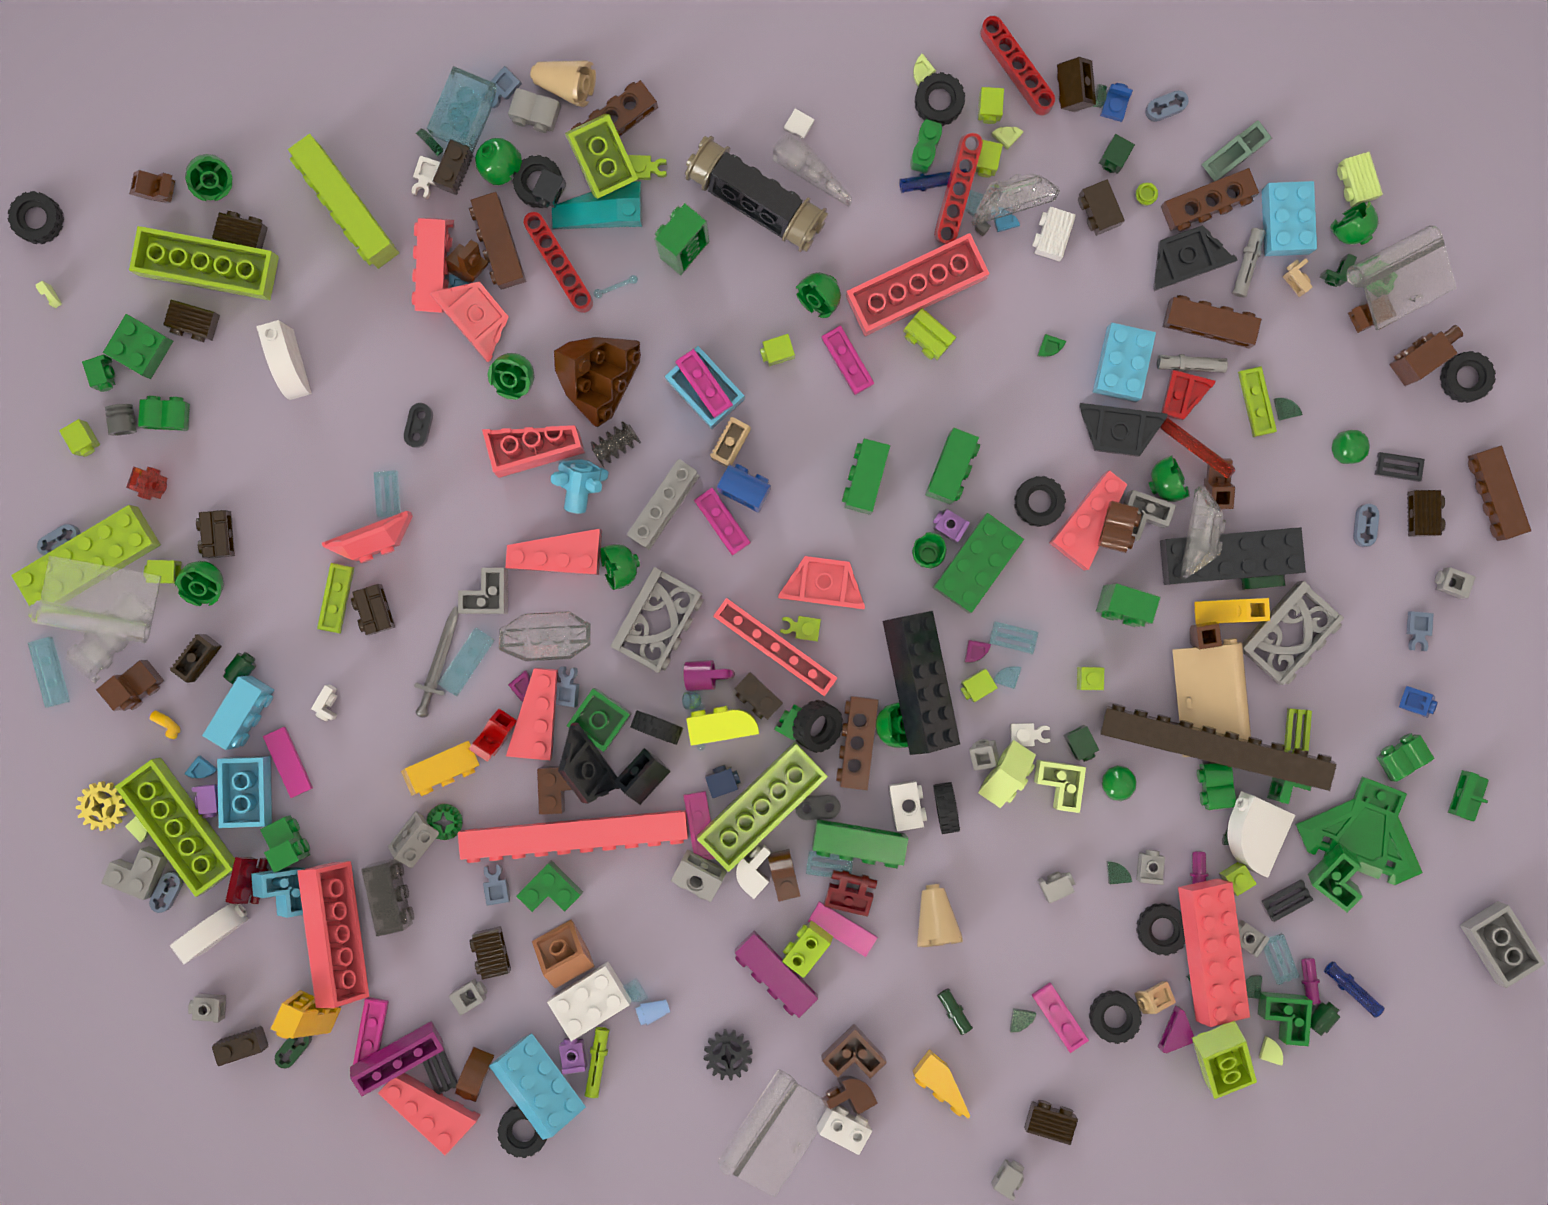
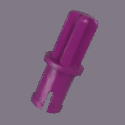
[1190,851,1209,884]
[1301,958,1321,1005]

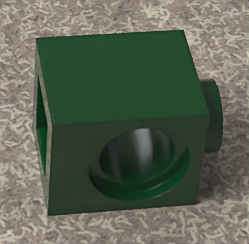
[1099,134,1135,174]
[1063,725,1099,762]

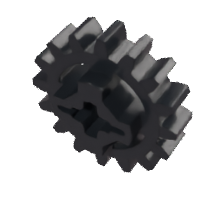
[703,1029,753,1081]

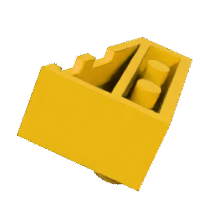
[401,740,479,796]
[271,990,341,1039]

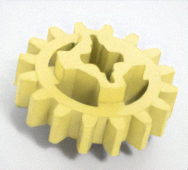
[76,781,128,831]

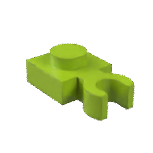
[628,155,667,180]
[780,616,821,642]

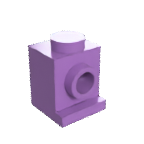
[933,509,970,543]
[192,784,218,818]
[559,1038,587,1075]

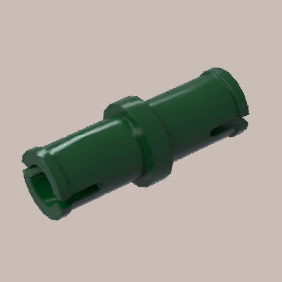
[937,988,973,1035]

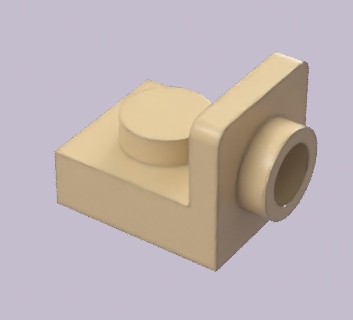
[1282,258,1313,297]
[1135,981,1176,1014]

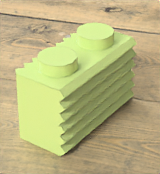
[1337,152,1383,207]

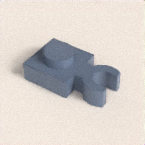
[482,66,522,108]
[1406,611,1434,651]
[555,666,579,707]
[483,864,510,906]

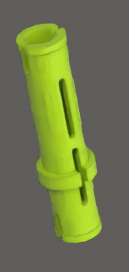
[584,1027,610,1098]

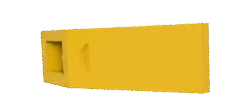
[1194,598,1270,624]
[913,1049,970,1118]

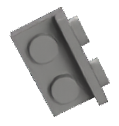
[388,811,439,868]

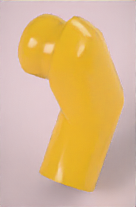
[150,710,181,739]

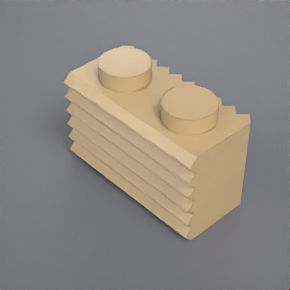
[710,417,751,468]

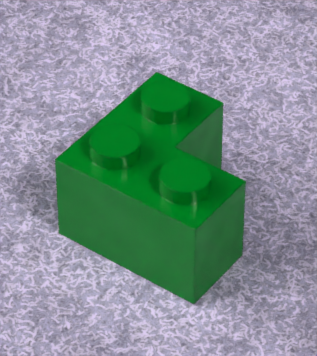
[260,815,310,873]
[1308,843,1363,913]
[516,860,583,912]
[1258,991,1312,1047]

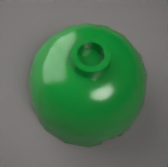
[475,138,522,185]
[185,154,233,201]
[1330,201,1379,245]
[796,272,841,318]
[487,353,535,400]
[1148,455,1190,502]
[600,544,640,590]
[175,561,224,606]
[876,702,908,748]

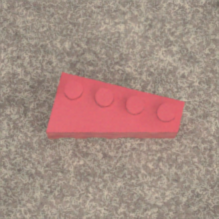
[412,218,454,313]
[482,425,585,478]
[1049,470,1127,571]
[505,529,602,575]
[378,1073,480,1155]

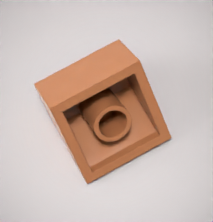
[532,920,595,988]

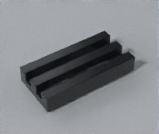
[1374,452,1425,482]
[1261,880,1314,922]
[423,1050,458,1094]

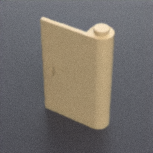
[1172,638,1251,757]

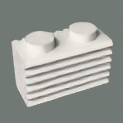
[1032,207,1076,262]

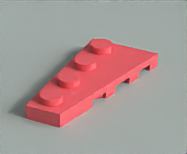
[506,668,558,761]

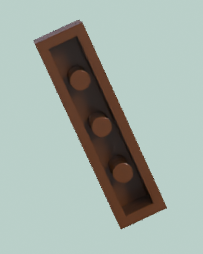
[469,192,527,290]
[1163,295,1262,349]
[1468,445,1532,541]

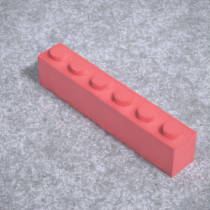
[713,598,837,696]

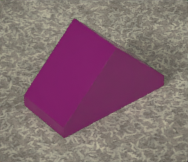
[1158,1005,1194,1054]

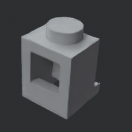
[1435,567,1476,599]
[969,739,999,770]
[1136,849,1165,885]
[1037,872,1075,903]
[1238,920,1270,957]
[449,979,487,1016]
[188,994,226,1023]
[991,1159,1025,1201]

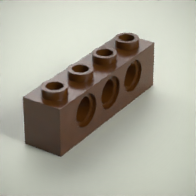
[571,80,658,137]
[1161,168,1259,232]
[836,696,879,790]

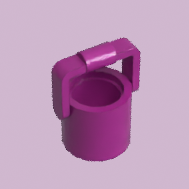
[684,660,735,691]

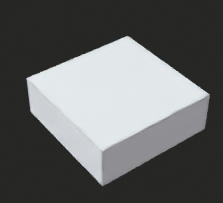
[784,108,814,141]

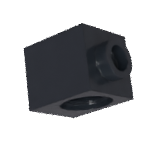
[532,169,566,208]

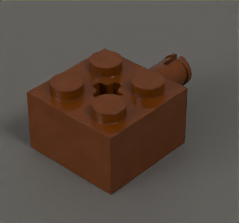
[1389,325,1463,386]

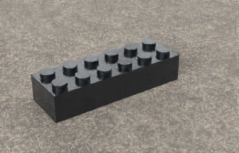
[1160,527,1306,585]
[882,611,960,755]

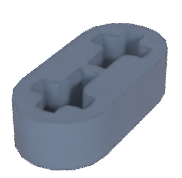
[1145,90,1189,122]
[1353,504,1379,547]
[37,524,81,555]
[149,871,184,913]

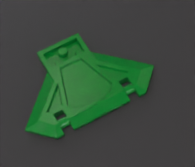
[1295,776,1423,885]

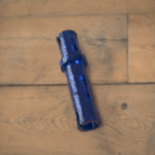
[899,168,967,193]
[1324,961,1385,1018]

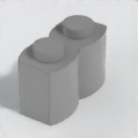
[508,88,561,133]

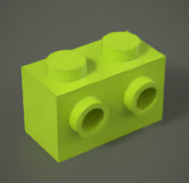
[782,920,833,978]

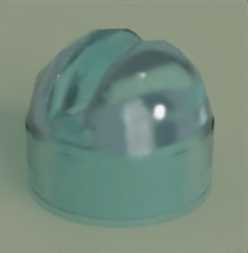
[682,691,702,710]

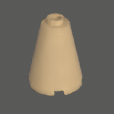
[530,60,596,107]
[917,884,963,947]

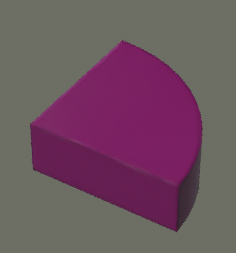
[964,640,991,663]
[508,670,531,702]

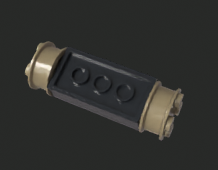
[685,136,828,252]

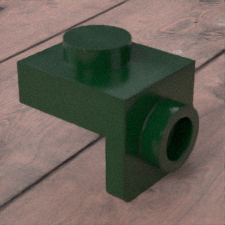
[1320,254,1357,287]

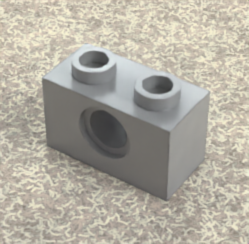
[671,850,727,902]

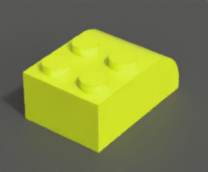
[686,706,759,746]

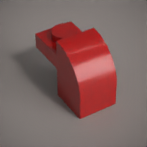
[469,709,517,762]

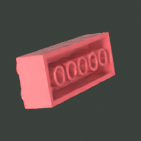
[846,233,990,336]
[297,861,369,1008]
[1178,878,1250,1027]

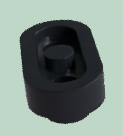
[404,403,433,448]
[795,795,841,820]

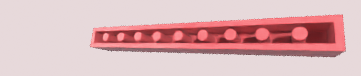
[458,810,688,863]

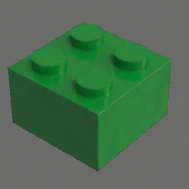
[103,314,174,379]
[567,688,632,752]

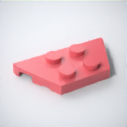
[430,281,509,362]
[778,556,865,610]

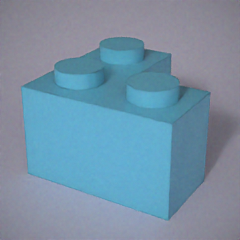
[251,867,306,918]

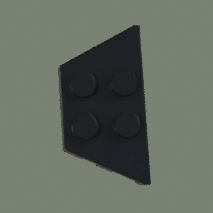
[1153,225,1238,291]
[1079,403,1168,457]
[558,723,620,803]

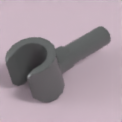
[975,204,993,236]

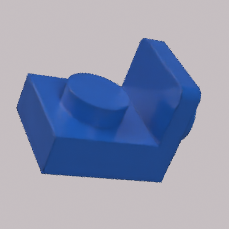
[1100,83,1133,122]
[1399,686,1438,718]

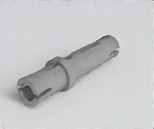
[1232,228,1266,298]
[1157,354,1228,373]

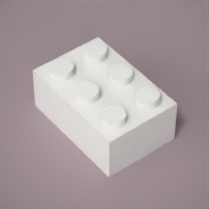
[547,962,632,1041]

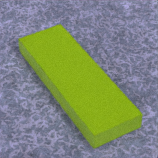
[1238,366,1277,437]
[317,563,354,633]

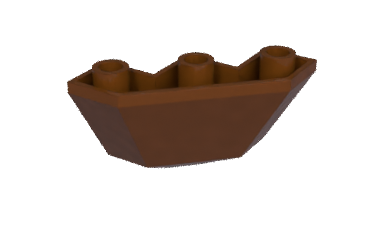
[554,337,641,427]

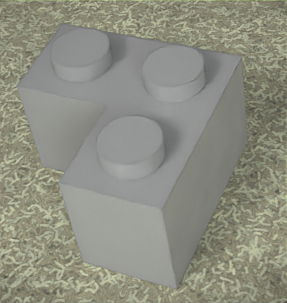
[1124,490,1176,542]
[458,568,508,614]
[101,846,168,900]

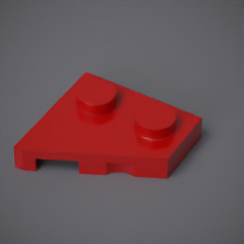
[1161,370,1216,420]

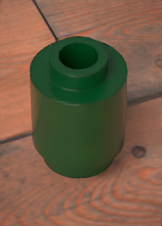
[223,652,257,684]
[1310,1001,1340,1037]

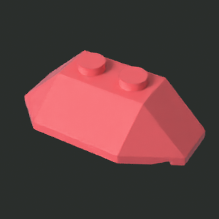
[322,511,413,563]

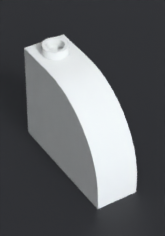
[257,320,312,400]
[1228,791,1295,878]
[170,904,249,964]

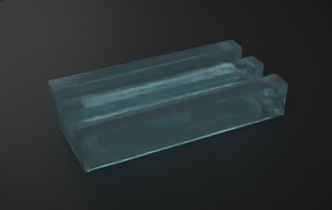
[373,470,401,518]
[989,621,1039,654]
[806,851,854,878]
[1263,933,1300,985]

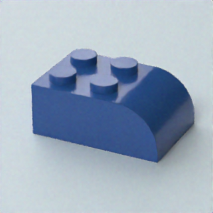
[717,464,771,513]

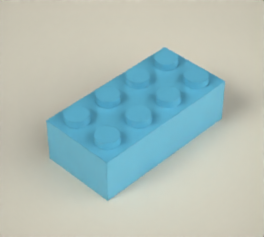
[489,1033,586,1140]

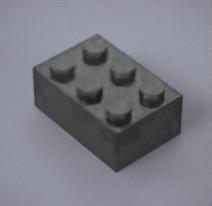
[361,858,414,937]

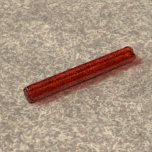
[1160,418,1235,478]

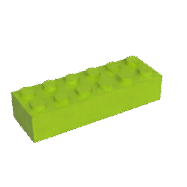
[288,133,400,269]
[129,226,279,301]
[11,505,161,615]
[697,742,828,872]
[115,757,235,897]

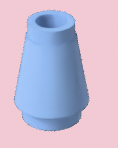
[635,999,670,1026]

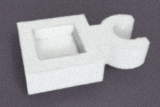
[412,156,440,199]
[1010,723,1050,746]

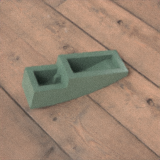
[1202,120,1273,181]

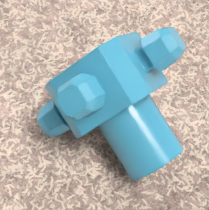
[551,459,609,514]

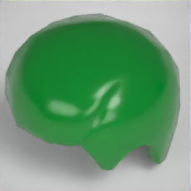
[1331,430,1370,464]
[912,532,947,569]
[1102,765,1137,801]

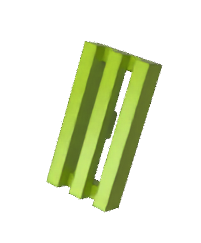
[1284,708,1312,754]

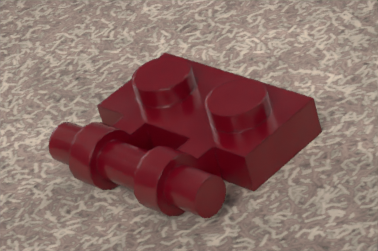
[225,857,269,904]
[824,870,878,917]

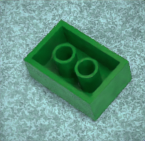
[925,427,981,505]
[842,438,891,515]
[1096,583,1161,627]

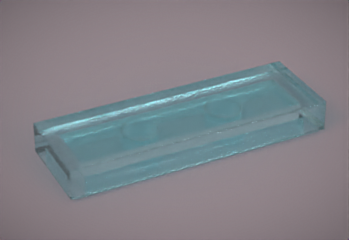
[438,627,495,696]
[28,637,70,708]

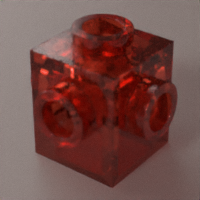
[126,466,168,501]

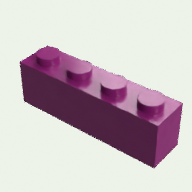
[735,930,818,1018]
[350,1021,444,1097]

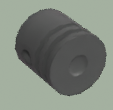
[105,404,137,436]

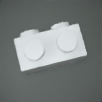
[816,1105,872,1155]

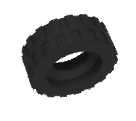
[914,72,965,126]
[512,155,563,208]
[7,191,64,244]
[1440,351,1496,403]
[1014,476,1066,527]
[792,700,843,753]
[630,710,683,745]
[933,782,960,834]
[1136,903,1185,956]
[1089,990,1142,1044]
[497,1105,547,1158]

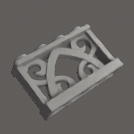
[627,459,700,550]
[610,567,704,673]
[1242,581,1344,685]

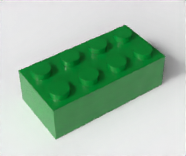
[655,203,710,276]
[932,513,1024,614]
[812,819,909,869]

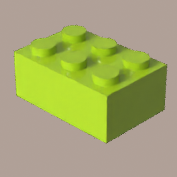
[565,114,638,199]
[1192,1021,1257,1099]

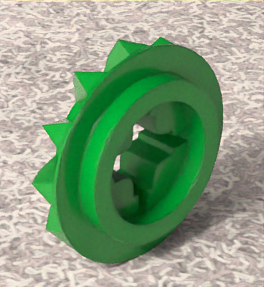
[426,804,463,841]

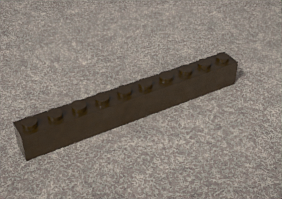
[1100,703,1337,791]

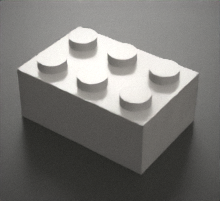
[1460,901,1545,988]

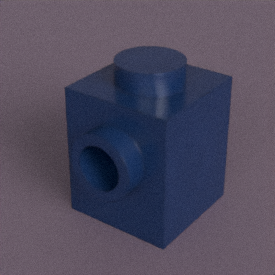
[705,765,741,799]

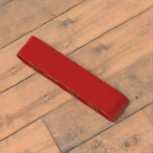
[980,16,1055,115]
[934,133,983,244]
[523,212,593,313]

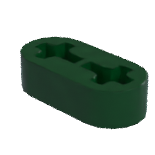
[1241,575,1286,590]
[274,1036,312,1069]

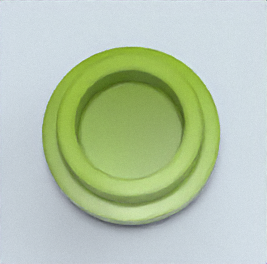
[1135,182,1158,205]

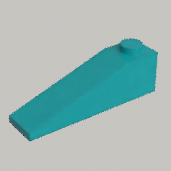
[552,181,642,229]

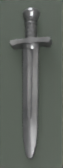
[414,606,458,718]

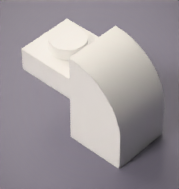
[736,844,771,899]

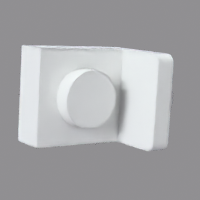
[311,684,337,721]

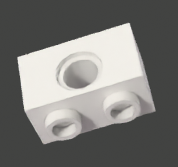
[888,780,927,832]

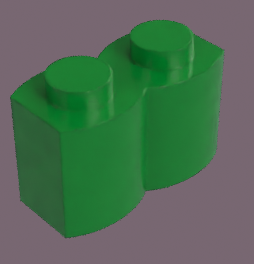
[910,119,942,174]
[138,396,190,431]
[1377,733,1435,782]
[1197,763,1236,810]

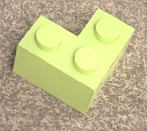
[978,740,1036,808]
[1034,760,1086,813]

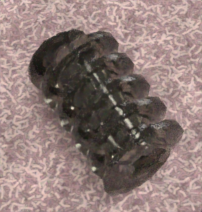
[590,421,641,467]

